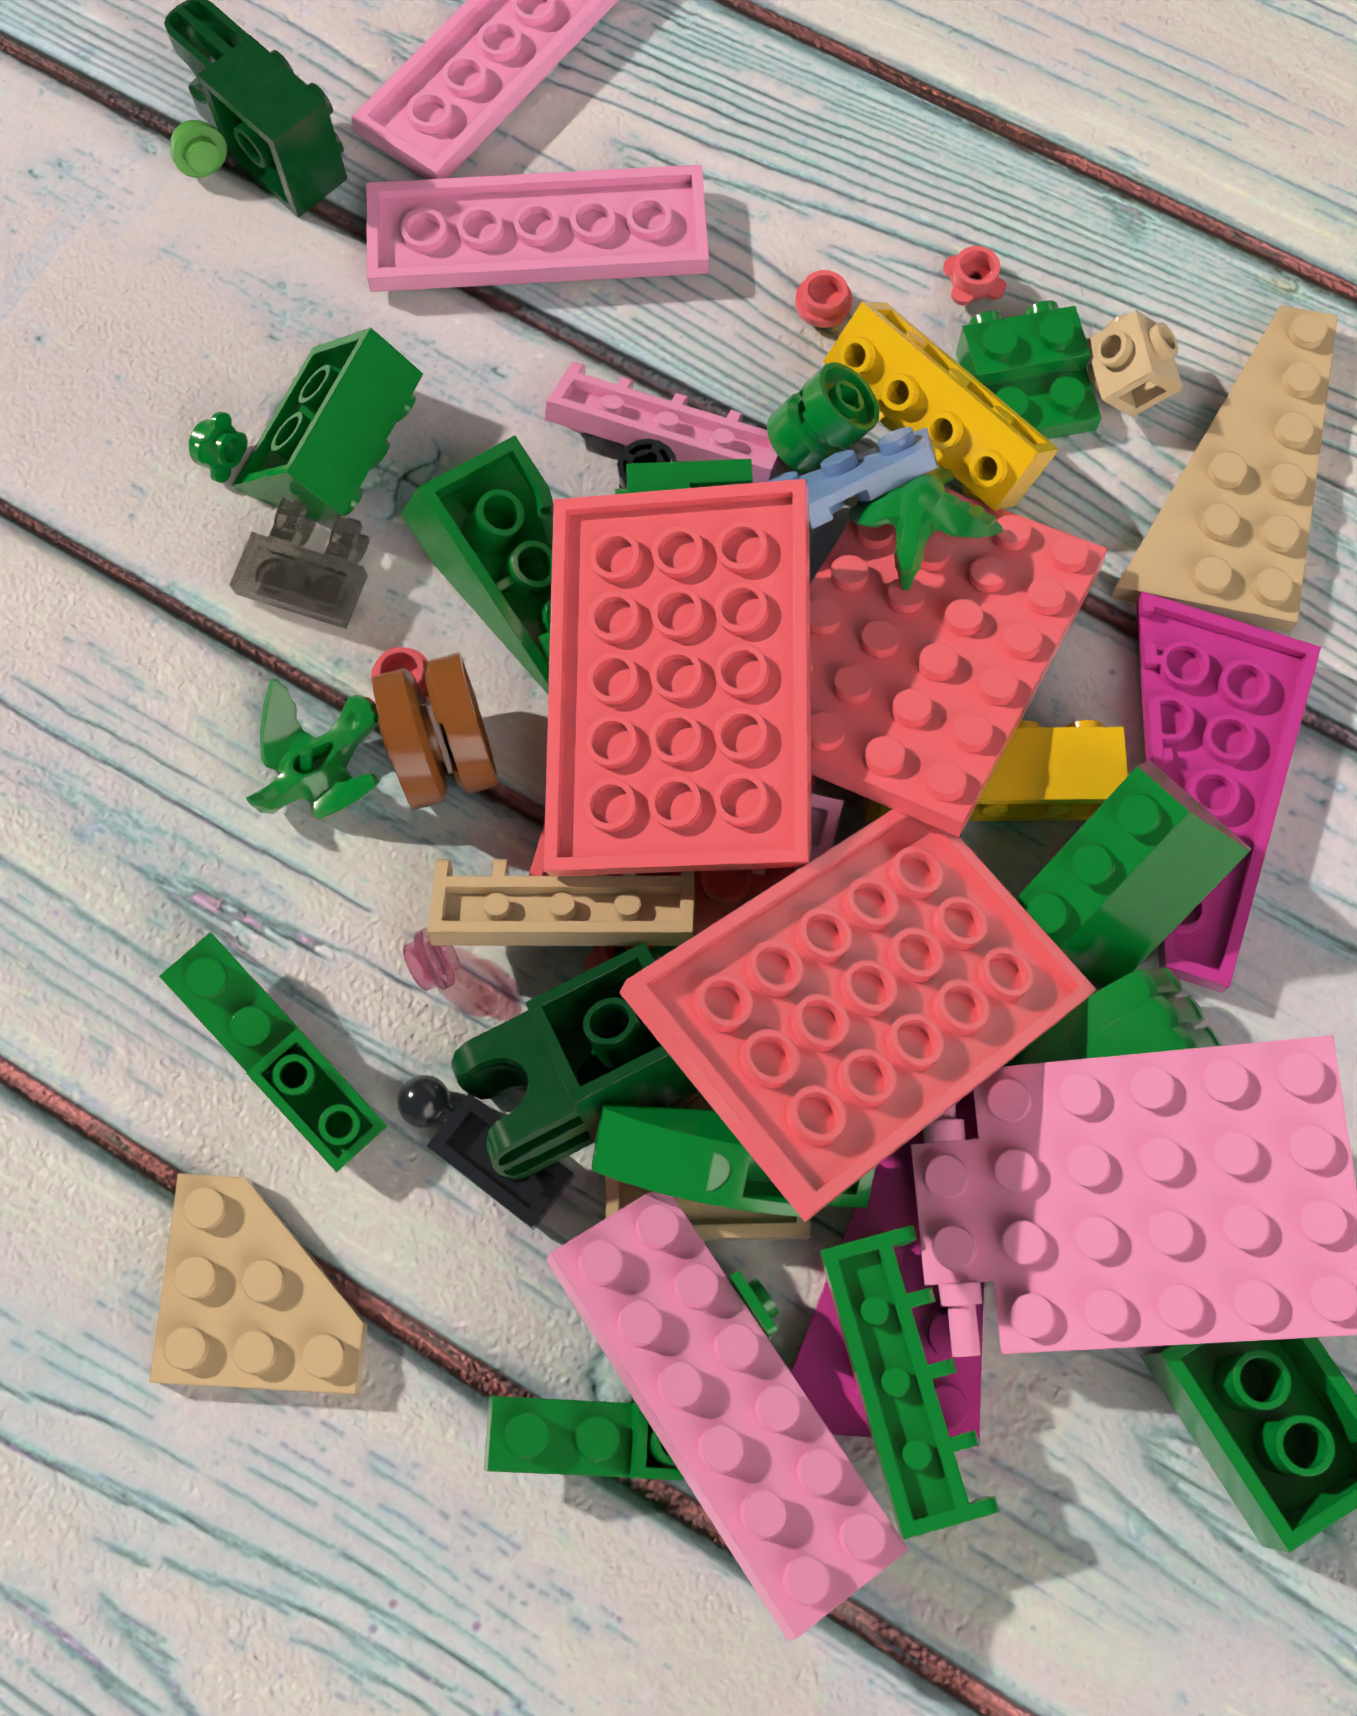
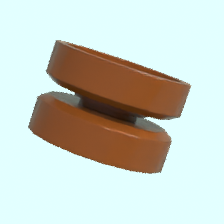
[372,651,499,810]

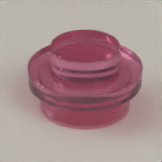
[403,928,460,991]

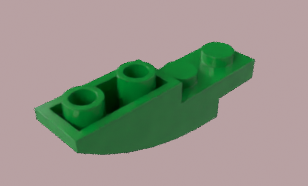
[159,932,388,1173]
[591,1102,876,1217]
[484,1396,686,1481]

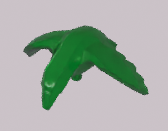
[847,466,1004,590]
[246,678,379,819]

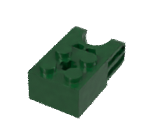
[164,0,348,218]
[451,942,698,1179]

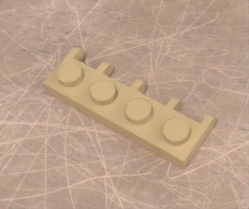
[427,859,695,946]

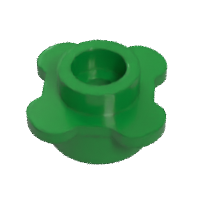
[189,411,248,483]

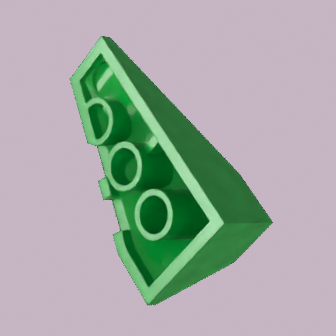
[400,435,554,694]

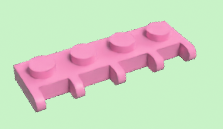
[545,361,782,483]

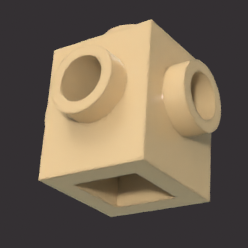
[1087,310,1183,417]

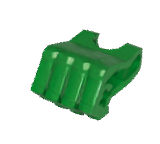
[1003,967,1223,1067]

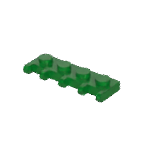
[819,1225,1000,1540]

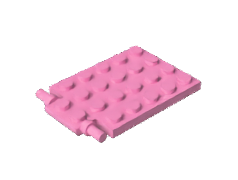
[911,1035,1357,1357]

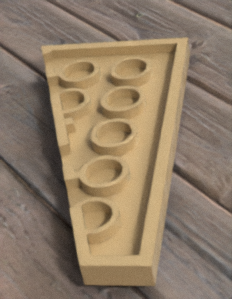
[1110,305,1338,633]

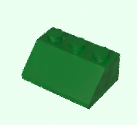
[232,327,423,523]
[1016,760,1251,987]

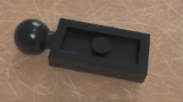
[397,1075,575,1231]

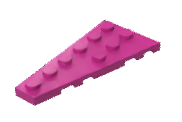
[1136,591,1321,993]
[791,1089,984,1447]

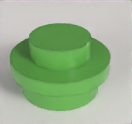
[170,120,227,178]

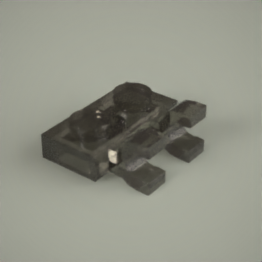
[229,497,370,629]

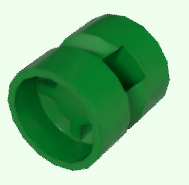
[767,362,880,474]

